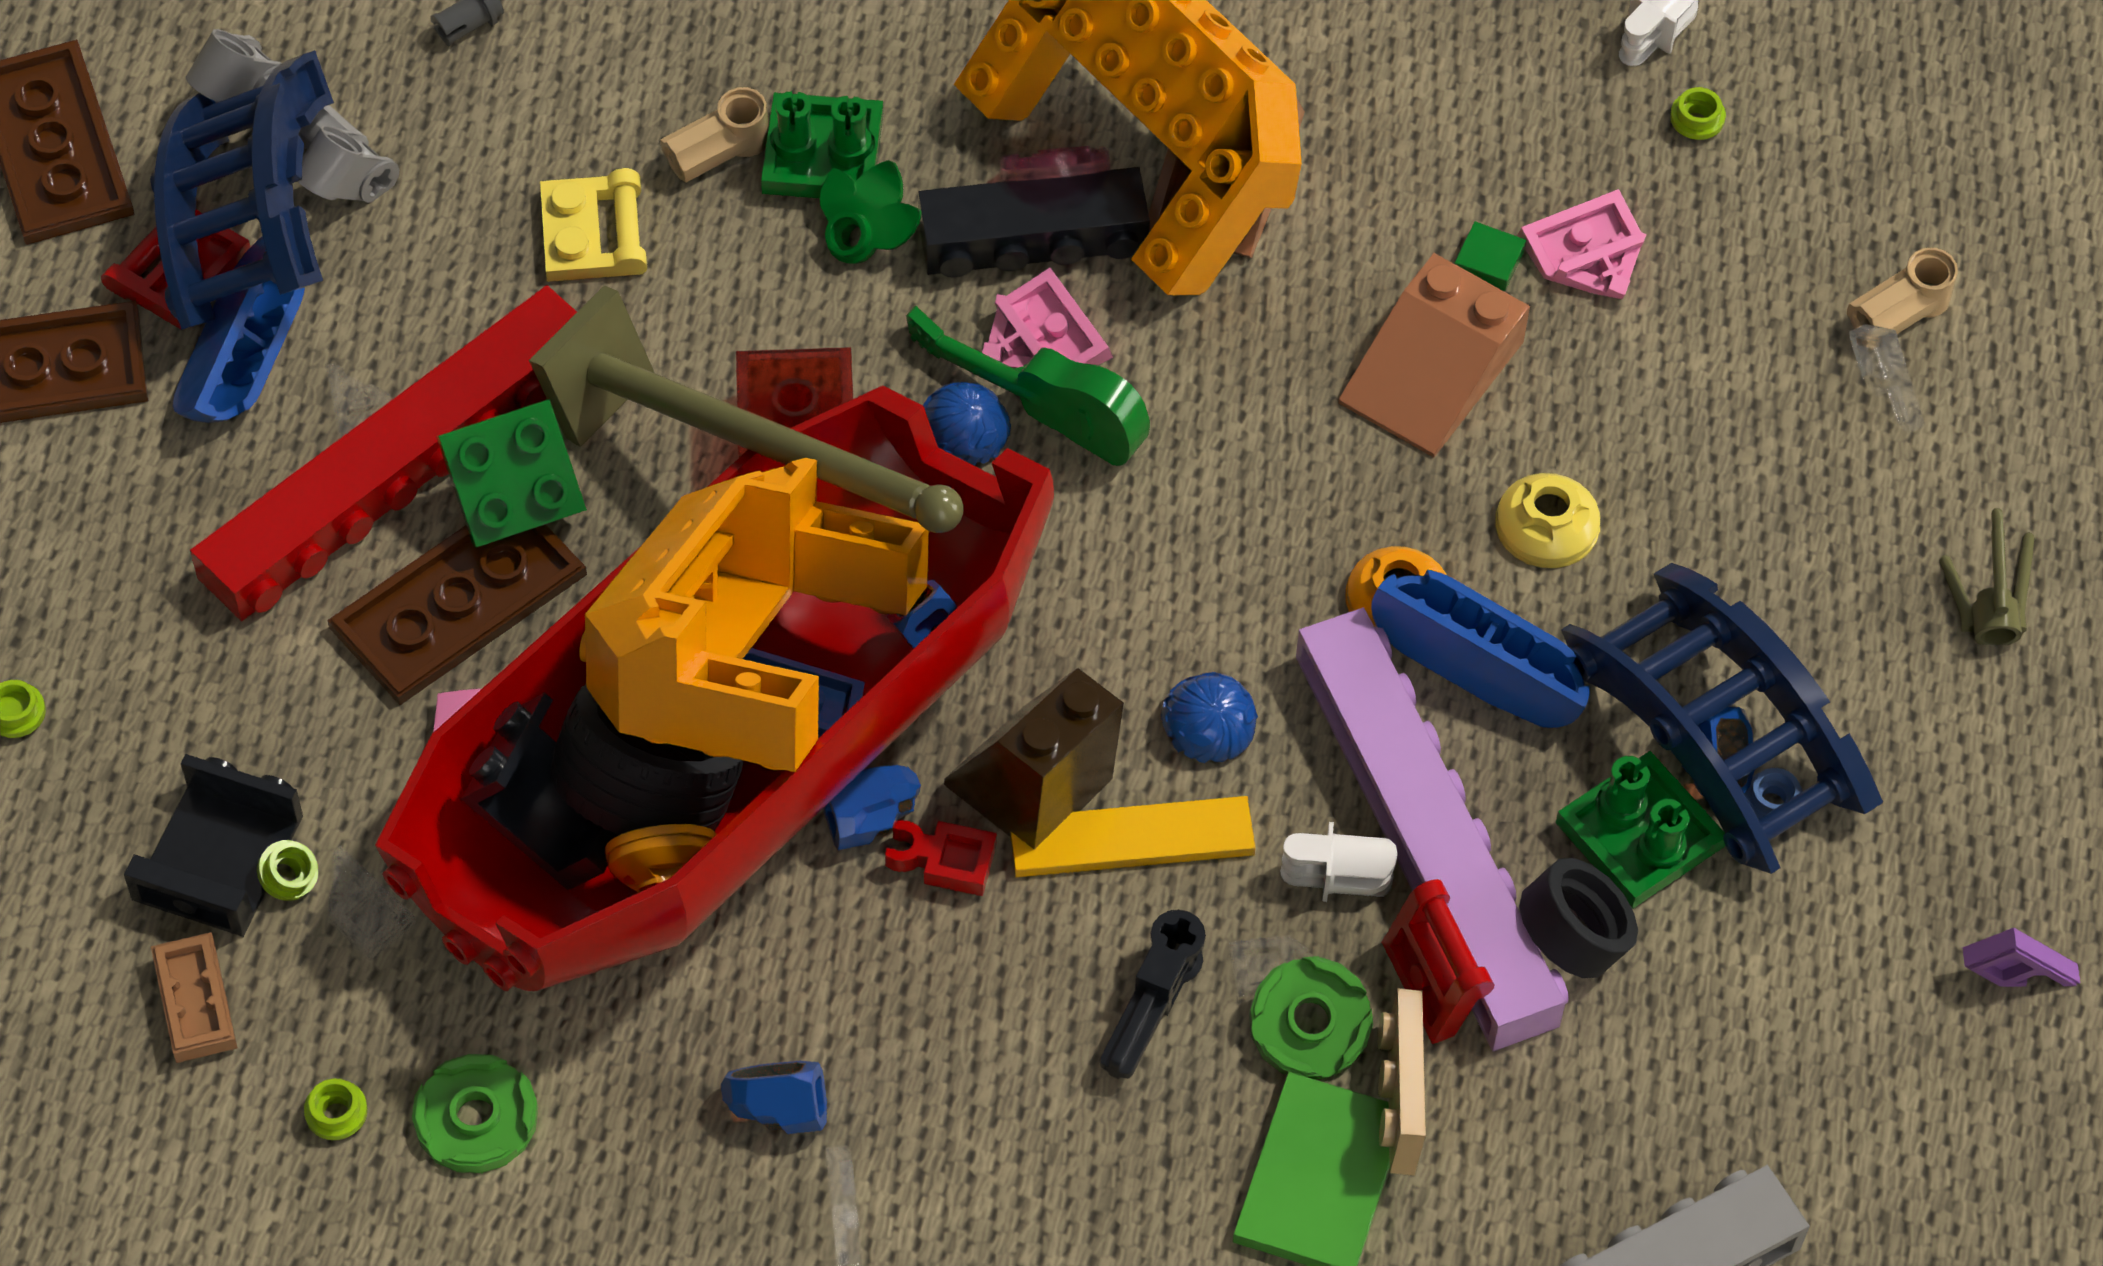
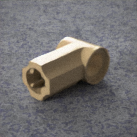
[660,87,769,183]
[1847,248,1958,347]

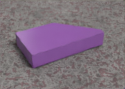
[1962,928,2080,987]

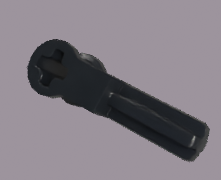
[1099,909,1206,1079]

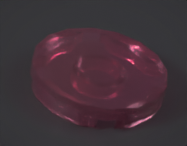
[1000,146,1111,181]

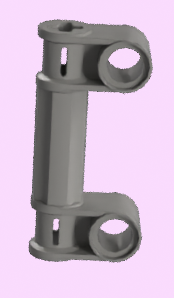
[185,29,400,203]

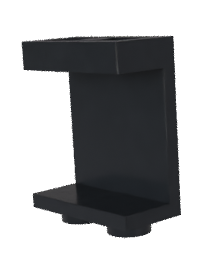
[461,692,620,890]
[124,754,303,937]

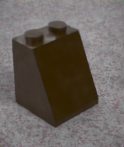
[944,668,1124,850]

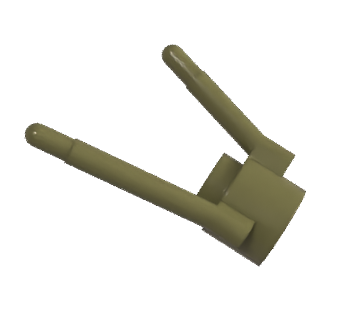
[1940,508,2035,645]

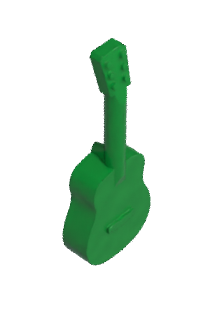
[906,306,1150,466]

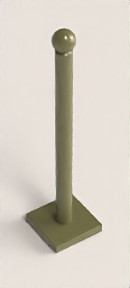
[529,286,963,533]

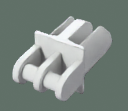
[1619,0,1698,66]
[1280,822,1398,902]

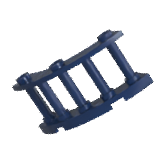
[150,50,334,330]
[1561,563,1883,874]

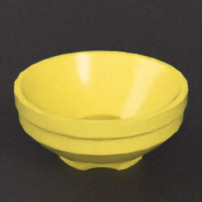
[1495,473,1600,568]

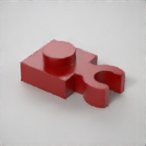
[885,820,997,896]

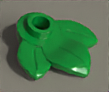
[820,160,922,264]

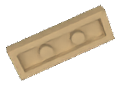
[1378,988,1426,1176]

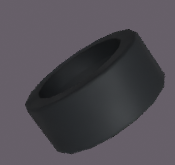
[1519,858,1638,978]

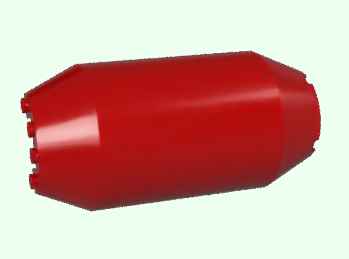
[375,385,1054,991]

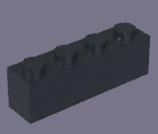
[918,167,1150,278]

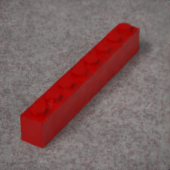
[190,285,577,622]

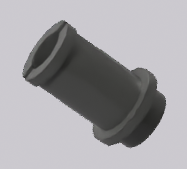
[430,0,504,47]

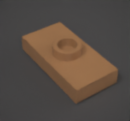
[151,932,238,1063]

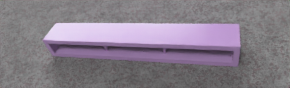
[1296,607,1569,1051]

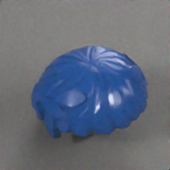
[923,382,1011,466]
[1160,672,1258,763]

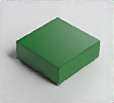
[1455,221,1527,291]

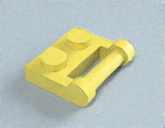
[540,168,647,282]

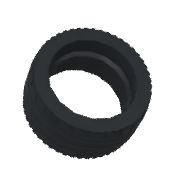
[550,684,744,835]

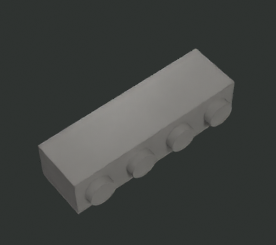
[1560,1164,1810,1266]

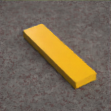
[1010,796,1255,878]

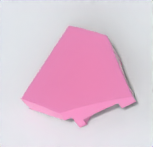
[1517,189,1647,299]
[982,268,1113,369]

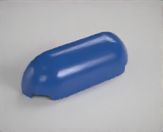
[173,236,305,423]
[1371,570,1590,728]

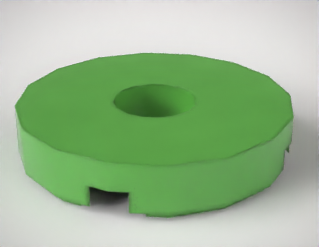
[1249,956,1373,1079]
[412,1054,538,1173]

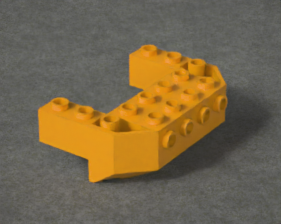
[953,0,1302,295]
[580,458,929,772]

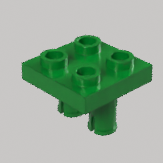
[761,91,884,199]
[436,399,587,547]
[1555,751,1725,909]

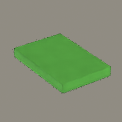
[1233,1071,1390,1266]

